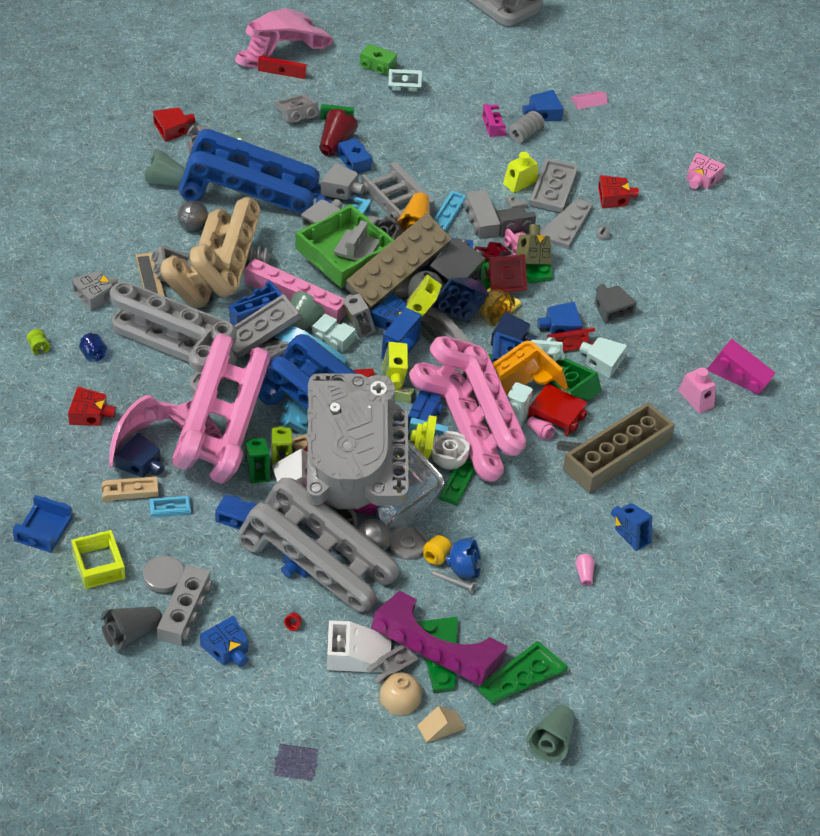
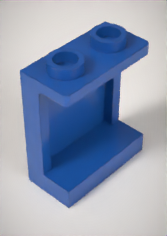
[13,495,73,553]

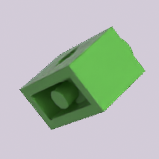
[359,44,397,76]

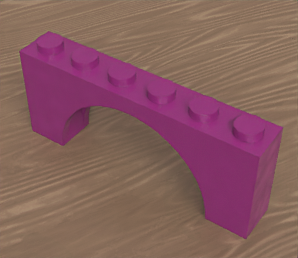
[371,590,508,686]

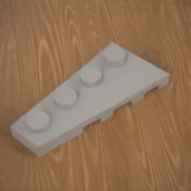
[540,199,593,249]

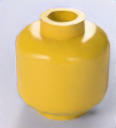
[423,535,452,565]

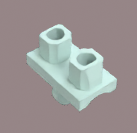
[531,337,565,362]

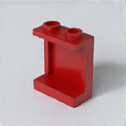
[527,384,588,437]

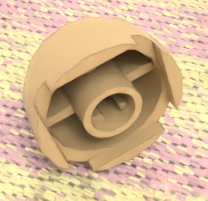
[379,672,422,716]

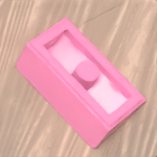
[570,91,608,109]

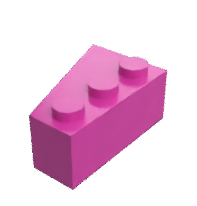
[707,338,776,395]

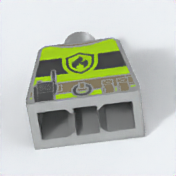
[343,294,376,338]

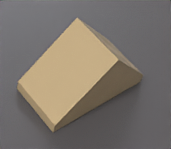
[417,706,466,743]

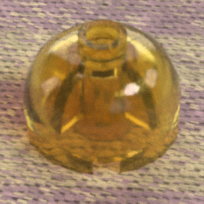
[479,289,515,326]

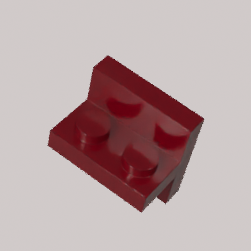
[485,254,527,294]

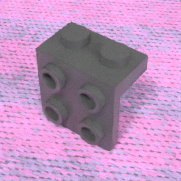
[495,207,536,237]

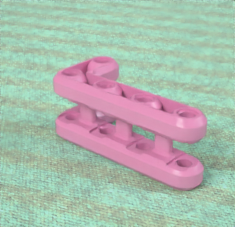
[172,333,271,484]
[409,336,526,482]

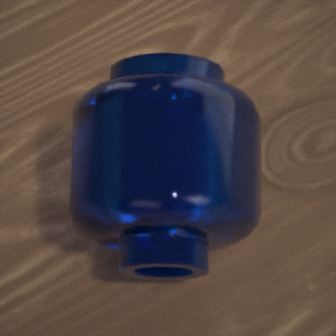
[79,333,107,361]

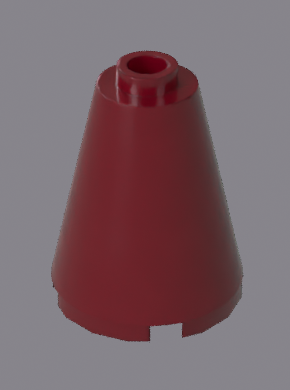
[319,109,358,156]

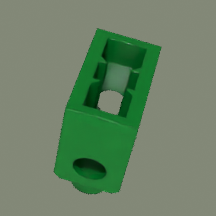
[245,438,270,484]

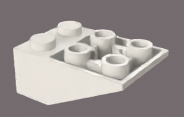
[327,620,391,673]

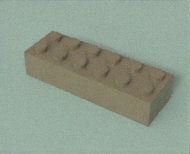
[345,213,452,312]
[563,402,675,493]

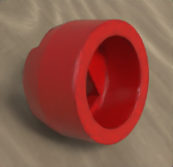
[284,612,302,631]

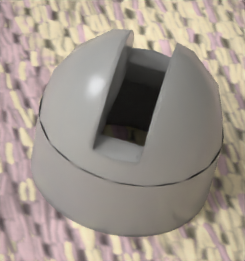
[596,226,610,241]

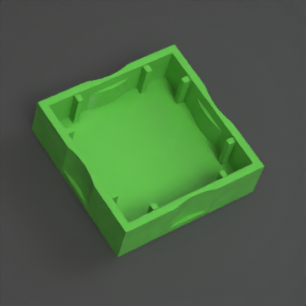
[295,204,394,288]

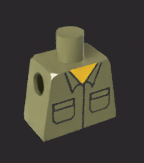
[516,224,552,264]

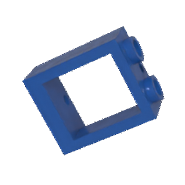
[381,308,422,364]

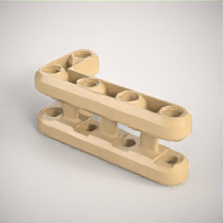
[160,197,261,309]

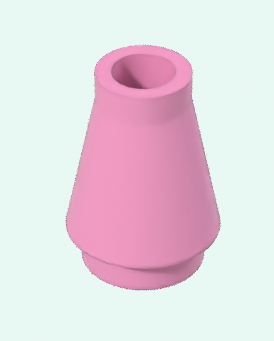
[527,416,555,440]
[575,554,595,585]

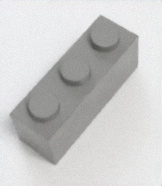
[463,190,501,239]

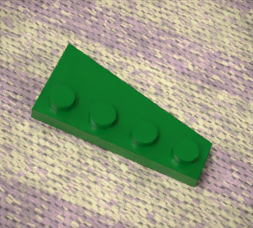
[417,616,458,693]

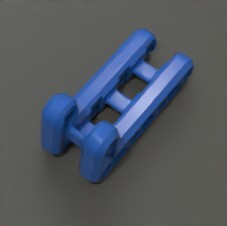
[179,129,320,213]
[258,334,402,422]

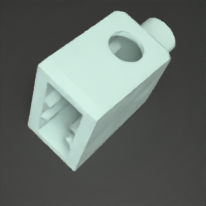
[579,337,627,378]

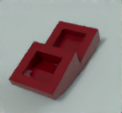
[474,241,512,262]

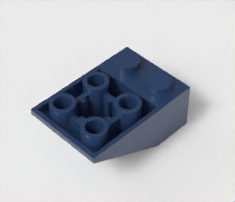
[430,277,490,323]

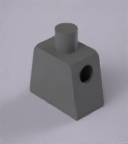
[594,284,637,324]

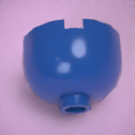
[446,537,481,578]

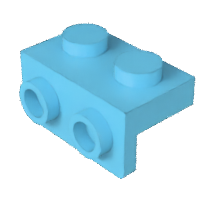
[279,397,308,434]

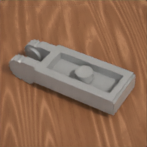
[366,645,418,684]

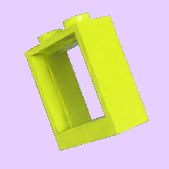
[71,530,125,589]

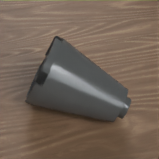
[101,606,162,651]

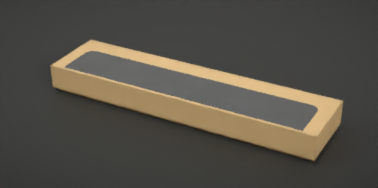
[136,252,164,296]

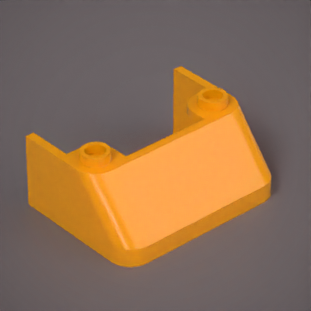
[492,341,568,396]

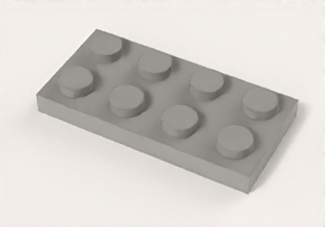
[529,158,579,213]
[231,294,302,358]

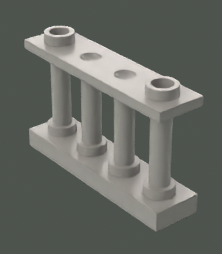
[361,162,435,221]

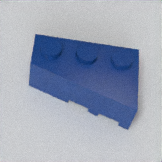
[228,280,282,325]

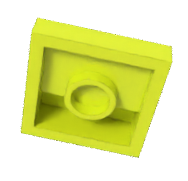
[409,415,437,469]

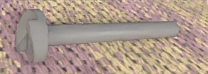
[432,570,477,595]

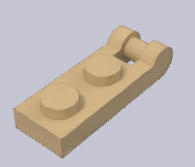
[101,476,159,502]

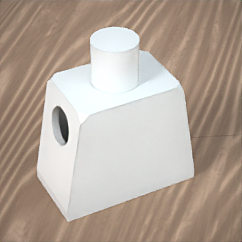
[272,449,307,488]

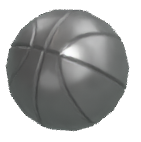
[177,201,208,231]
[357,519,392,551]

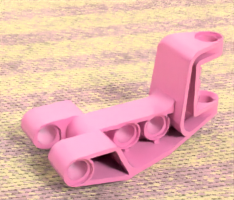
[235,8,333,68]

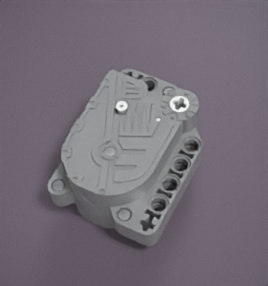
[307,374,409,509]

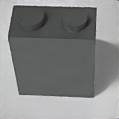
[430,237,485,284]

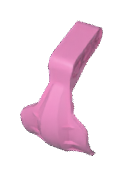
[109,395,223,468]

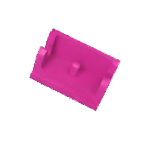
[482,104,507,137]

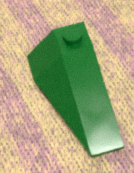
[552,358,602,400]

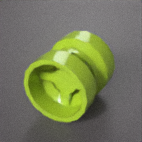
[27,329,50,355]

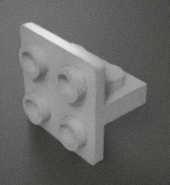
[334,220,379,261]

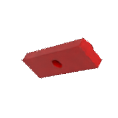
[258,56,307,79]

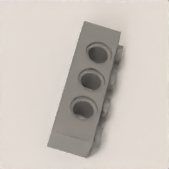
[157,565,213,646]

